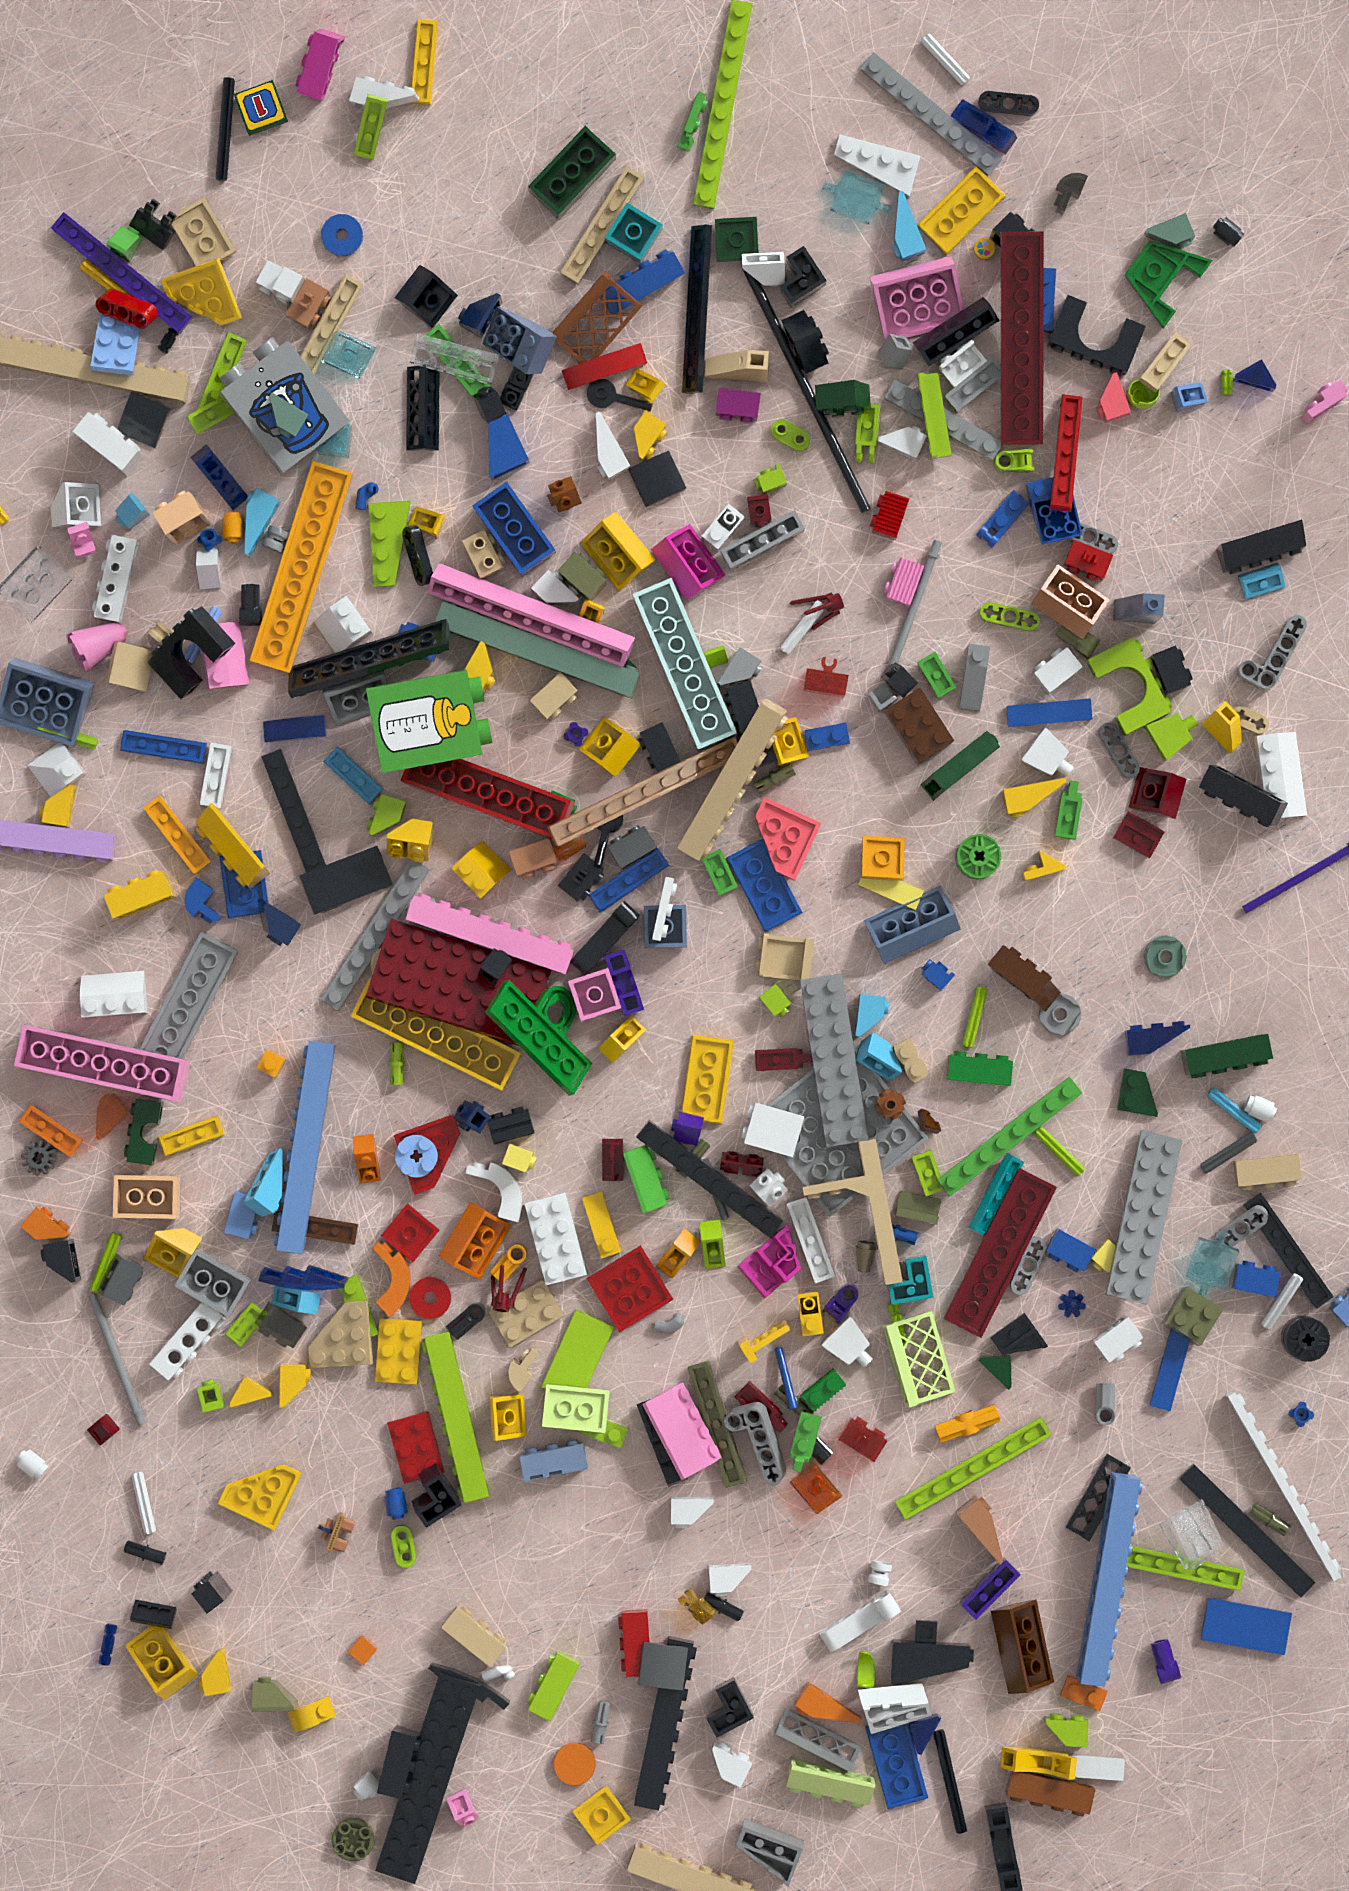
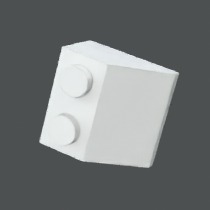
[314,596,372,653]

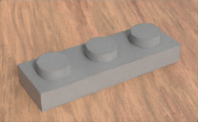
[944,356,1001,413]

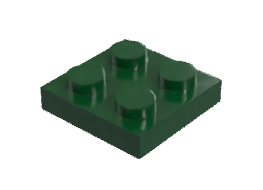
[715,217,759,262]

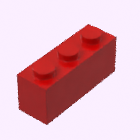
[618,1609,650,1677]

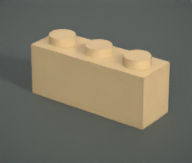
[1233,1154,1302,1190]
[441,1606,507,1667]

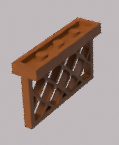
[552,271,643,363]

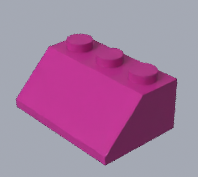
[651,524,726,601]

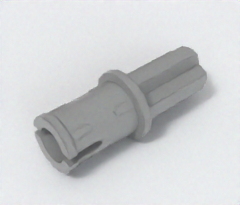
[591,1701,610,1744]

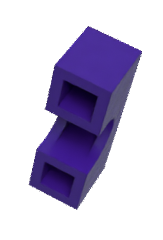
[605,949,644,1016]

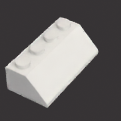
[1253,732,1307,819]

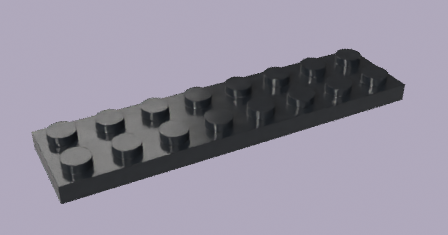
[288,619,449,698]

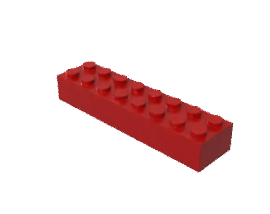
[400,759,575,840]

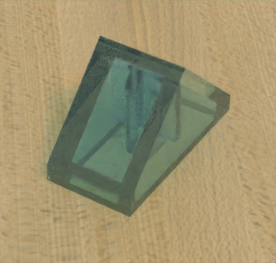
[315,423,353,458]

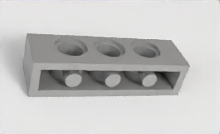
[720,510,805,571]

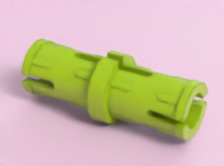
[389,1042,405,1085]

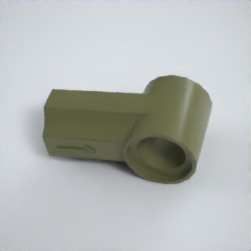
[1055,626,1100,659]

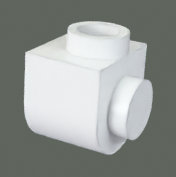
[353,1771,379,1801]

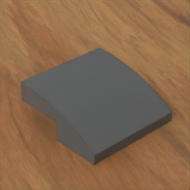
[638,1642,688,1690]

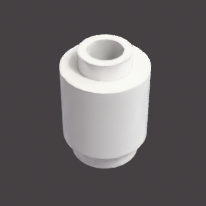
[1244,1095,1277,1122]
[16,1449,48,1480]

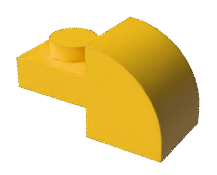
[286,1696,336,1732]

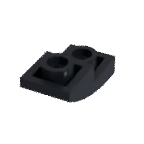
[500,366,534,411]

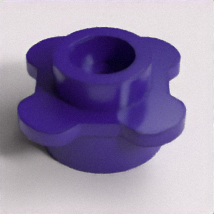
[564,722,588,747]

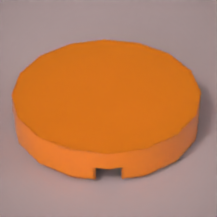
[554,1742,596,1785]

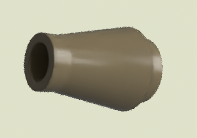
[855,1240,876,1273]

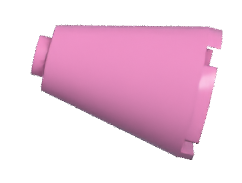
[66,622,128,672]

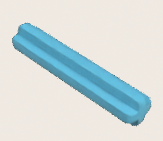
[1207,1088,1261,1133]

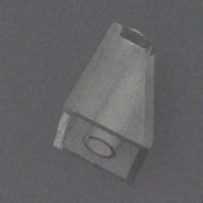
[1159,1499,1225,1570]

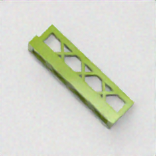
[917,372,952,460]

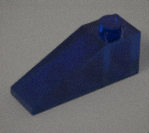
[190,444,248,510]

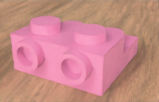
[1301,380,1347,424]

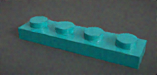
[968,1153,1024,1236]

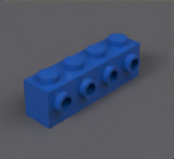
[601,249,685,314]

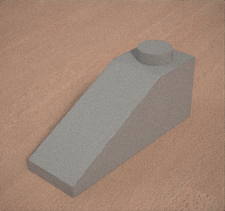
[959,644,990,711]

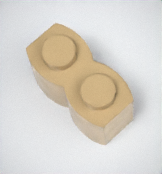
[893,1039,928,1083]

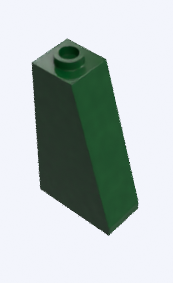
[920,731,1000,801]

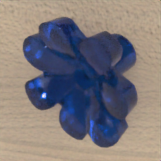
[1058,1290,1086,1318]

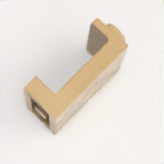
[755,934,814,981]

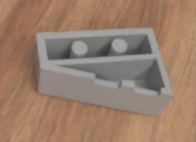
[736,1818,804,1887]

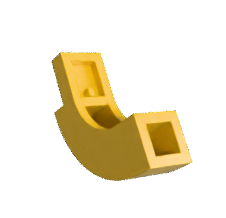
[1000,1747,1077,1780]

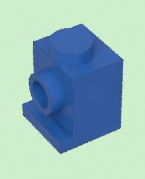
[921,959,955,991]

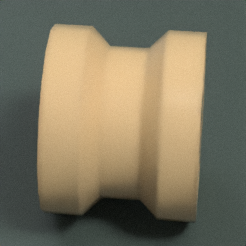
[147,620,173,645]

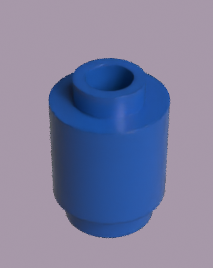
[384,1488,408,1520]

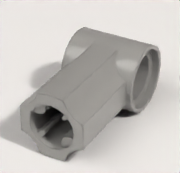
[1095,1384,1115,1425]

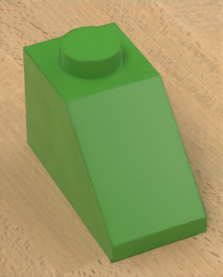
[106,226,142,262]

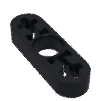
[978,91,1039,116]
[402,525,433,586]

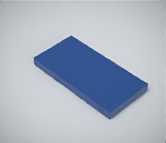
[726,839,803,932]
[1201,1597,1292,1655]
[865,1723,928,1809]

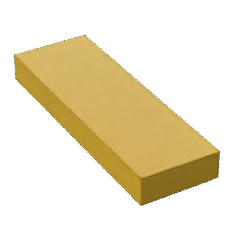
[158,1115,225,1157]

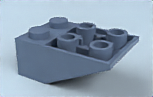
[482,307,557,374]

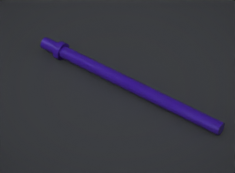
[1242,843,1349,914]

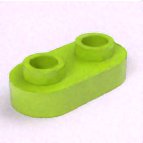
[771,419,810,452]
[391,1525,417,1568]

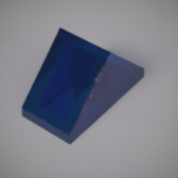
[1233,359,1276,392]
[908,1713,941,1755]

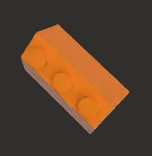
[439,1201,512,1279]

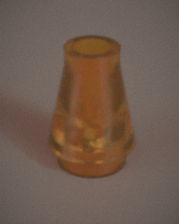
[553,836,586,861]

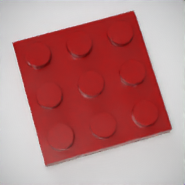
[587,1245,674,1333]

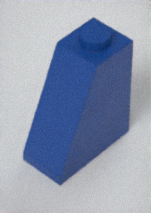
[489,414,530,480]

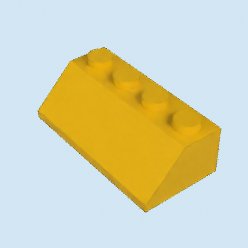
[195,803,270,889]

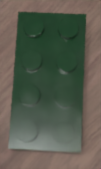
[528,126,616,220]
[1180,1034,1273,1078]

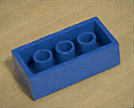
[472,481,556,577]

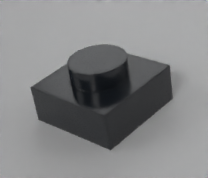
[915,1620,937,1643]

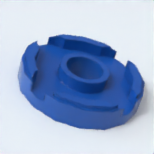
[321,214,363,256]

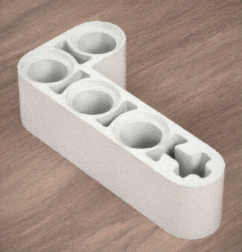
[819,1590,901,1652]

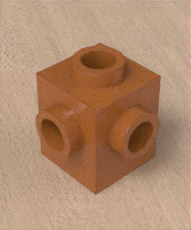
[547,476,582,512]
[874,1088,906,1121]

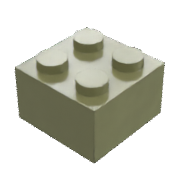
[557,552,607,601]
[1162,1287,1223,1346]

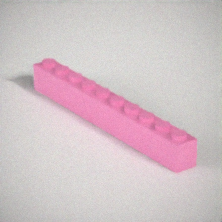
[427,563,635,667]

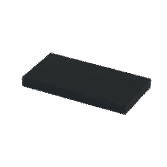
[299,846,393,915]

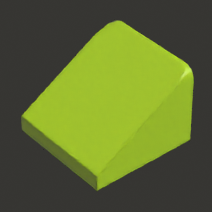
[704,645,728,668]

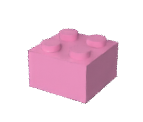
[568,968,622,1021]

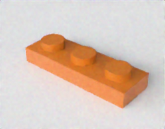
[18,1104,83,1158]

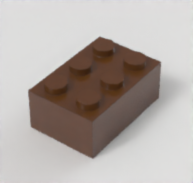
[884,688,955,765]

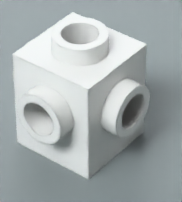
[749,1169,788,1207]

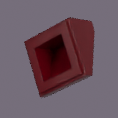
[87,1414,120,1446]

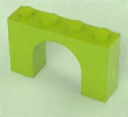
[1086,637,1172,736]

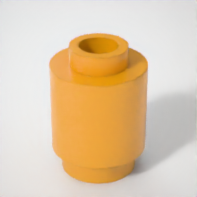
[222,512,244,543]

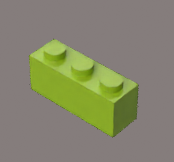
[526,1651,580,1722]

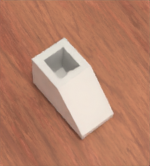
[702,504,745,552]
[531,570,579,605]
[712,1742,752,1788]

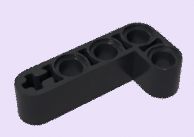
[570,901,640,976]

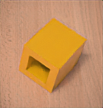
[256,1049,287,1078]

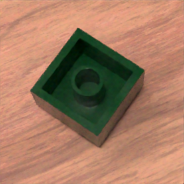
[815,380,871,418]

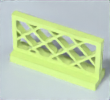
[882,1311,955,1407]

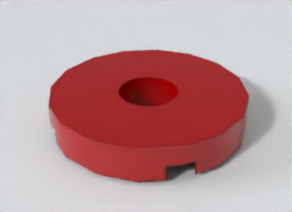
[409,1277,452,1319]

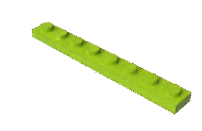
[895,1416,1052,1520]

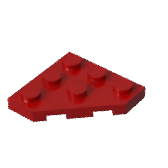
[394,1114,460,1195]

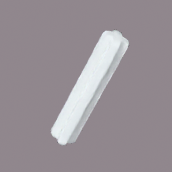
[921,34,970,85]
[780,600,824,654]
[1262,1273,1303,1330]
[132,1472,156,1534]

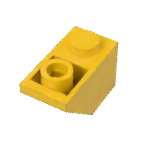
[634,410,667,462]
[1201,701,1242,754]
[797,1291,824,1336]

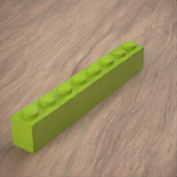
[422,1331,490,1503]

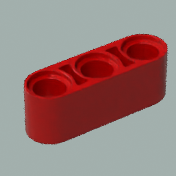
[95,289,159,329]

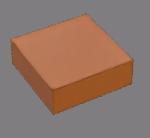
[348,1635,378,1666]

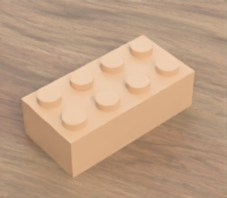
[153,491,211,545]

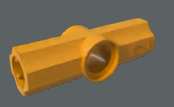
[934,1404,1001,1443]

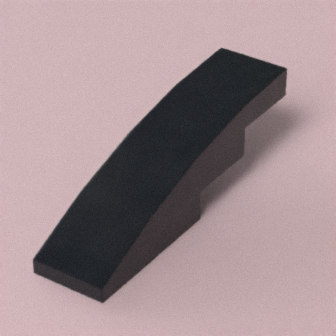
[636,1399,688,1487]
[428,1662,510,1710]

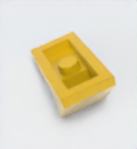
[625,368,665,403]
[1022,850,1066,881]

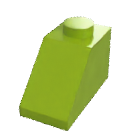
[699,1220,726,1269]

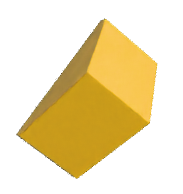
[408,506,446,538]
[579,599,605,624]
[229,1376,273,1407]

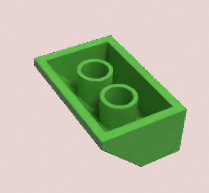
[623,1145,670,1213]

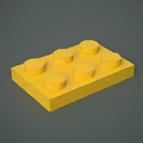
[375,1318,422,1385]

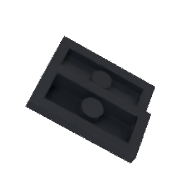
[117,391,171,449]
[628,451,686,507]

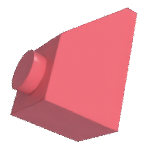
[1096,372,1131,423]

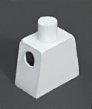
[1020,728,1073,777]
[821,1316,873,1367]

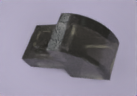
[1054,173,1088,215]

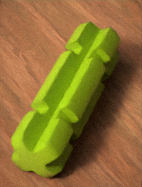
[887,1303,907,1343]

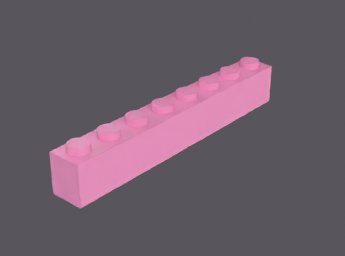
[406,893,574,974]

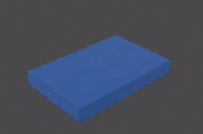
[219,850,269,919]

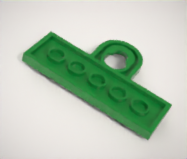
[485,980,592,1096]

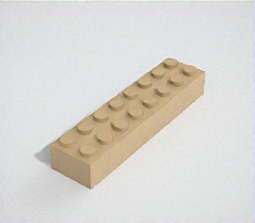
[677,698,788,861]

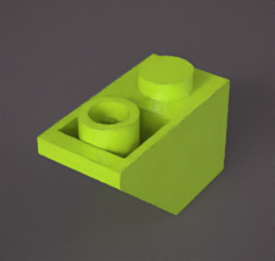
[367,794,407,836]
[1044,1713,1089,1747]

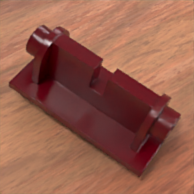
[602,1139,623,1181]
[720,1151,764,1177]

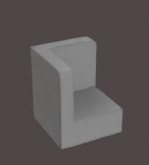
[878,334,914,369]
[867,683,897,712]

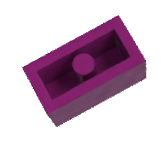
[716,388,761,424]

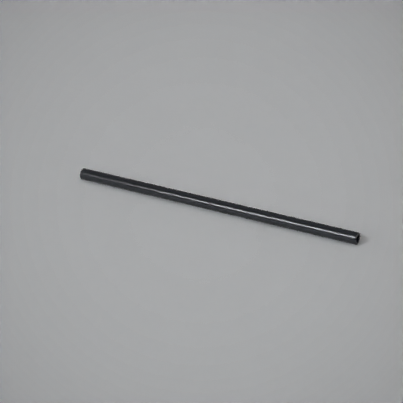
[742,269,871,513]

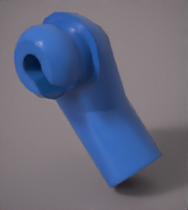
[355,482,379,510]

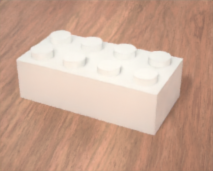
[524,1192,587,1285]

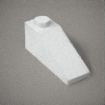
[596,411,631,481]

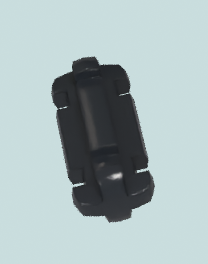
[158,328,179,354]

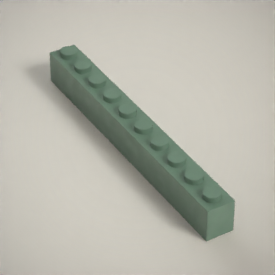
[435,601,641,699]

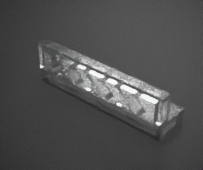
[410,333,499,385]

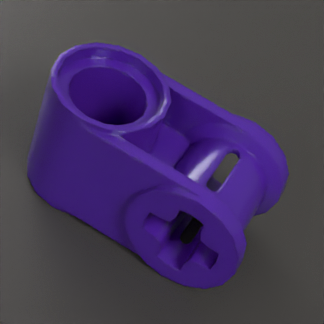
[822,1283,858,1324]

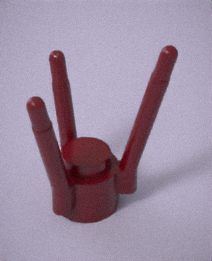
[790,592,844,630]
[491,1265,527,1312]

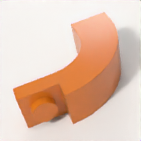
[372,1241,411,1317]

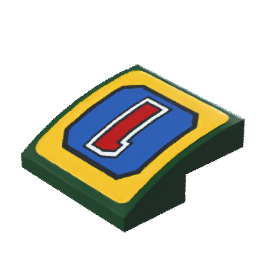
[234,80,288,136]

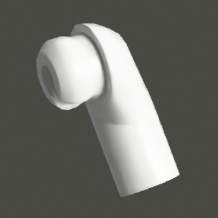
[482,1665,515,1682]

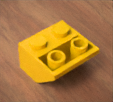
[387,819,433,862]

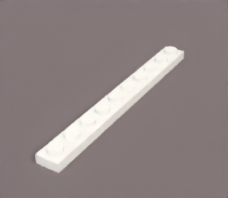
[1226,1391,1341,1581]

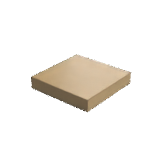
[106,641,153,692]

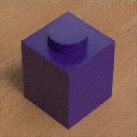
[671,1112,704,1146]

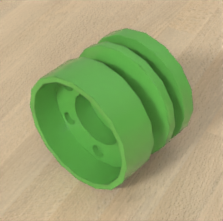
[955,834,1002,880]

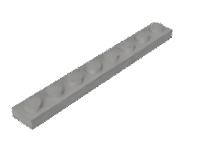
[860,52,1002,176]
[321,860,430,1011]

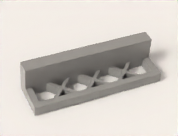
[775,1708,862,1772]

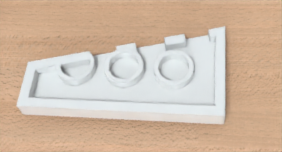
[834,134,920,197]

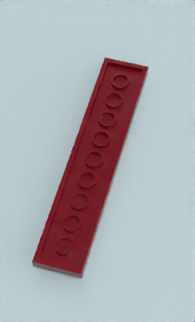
[1001,231,1044,445]

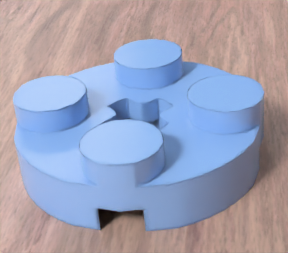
[395,1135,438,1177]

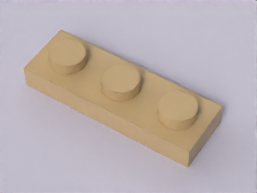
[1139,333,1192,393]

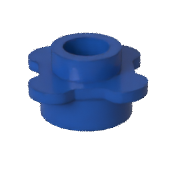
[197,529,222,551]
[1289,1401,1314,1427]

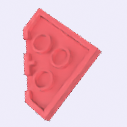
[755,797,821,881]

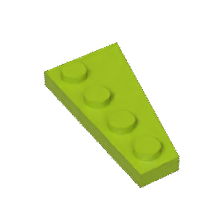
[369,500,411,588]

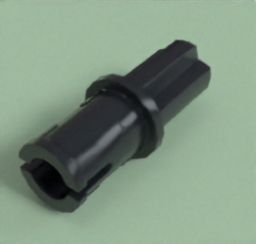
[124,1541,167,1565]
[702,1591,744,1621]

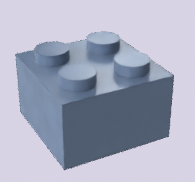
[644,905,687,949]

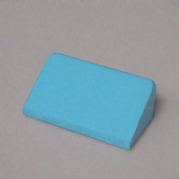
[1238,563,1286,599]

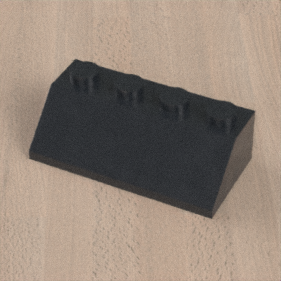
[1216,519,1306,575]

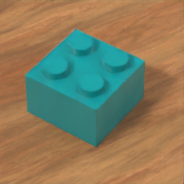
[605,202,663,264]

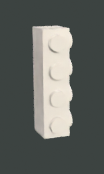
[92,535,139,624]

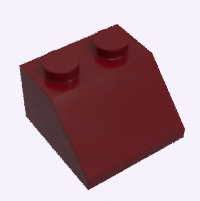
[1129,767,1187,819]

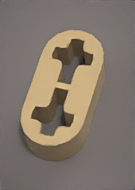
[1234,706,1269,734]

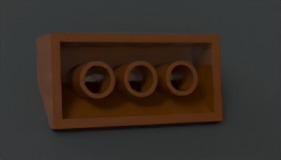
[991,1599,1054,1694]

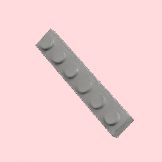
[884,380,1002,461]

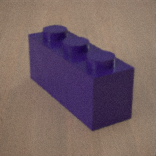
[960,1557,1021,1620]

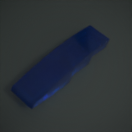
[258,1265,349,1290]

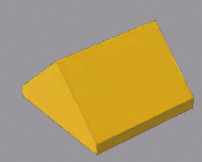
[772,717,810,767]
[490,1394,527,1441]

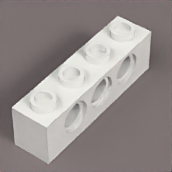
[149,1303,225,1381]

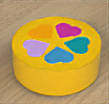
[974,238,995,260]

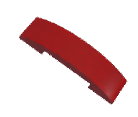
[561,343,647,390]

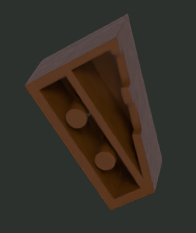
[988,945,1061,1012]

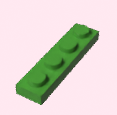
[423,324,490,398]

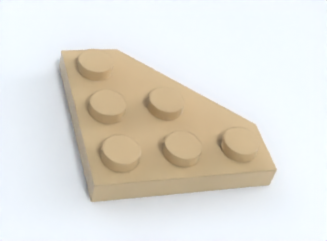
[308,1300,373,1368]

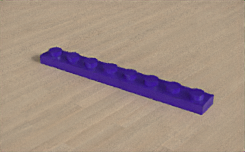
[51,212,193,334]

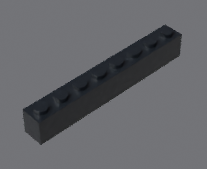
[634,1636,697,1811]

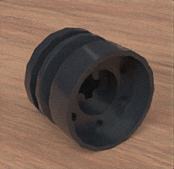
[1281,1316,1330,1362]

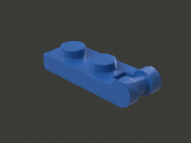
[976,490,1030,548]

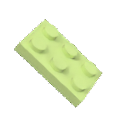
[542,1384,609,1434]

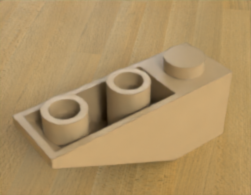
[704,350,769,382]

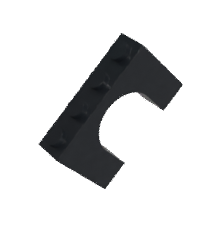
[1047,295,1146,377]
[147,606,236,699]

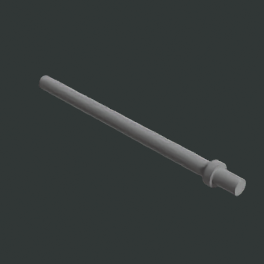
[888,540,942,666]
[88,1293,146,1426]

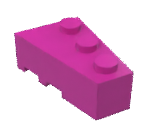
[295,29,346,100]

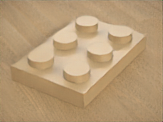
[172,197,236,266]
[488,1279,564,1348]

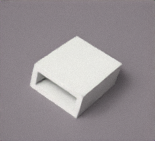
[741,1102,805,1157]

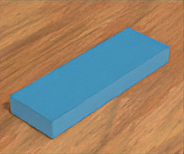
[323,746,384,805]

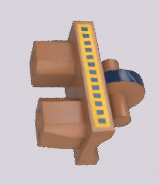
[318,1512,355,1552]

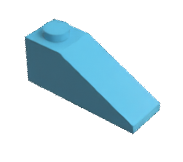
[892,191,926,262]
[244,488,281,557]
[243,1148,283,1217]

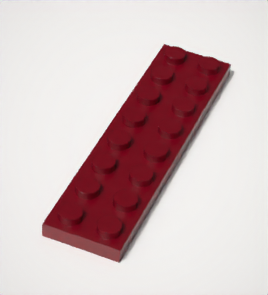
[943,1168,1057,1338]

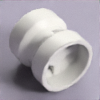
[868,1560,892,1586]

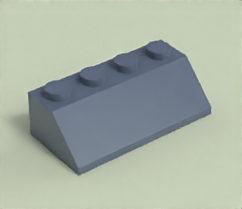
[864,886,961,964]

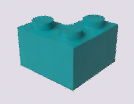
[888,1255,934,1305]

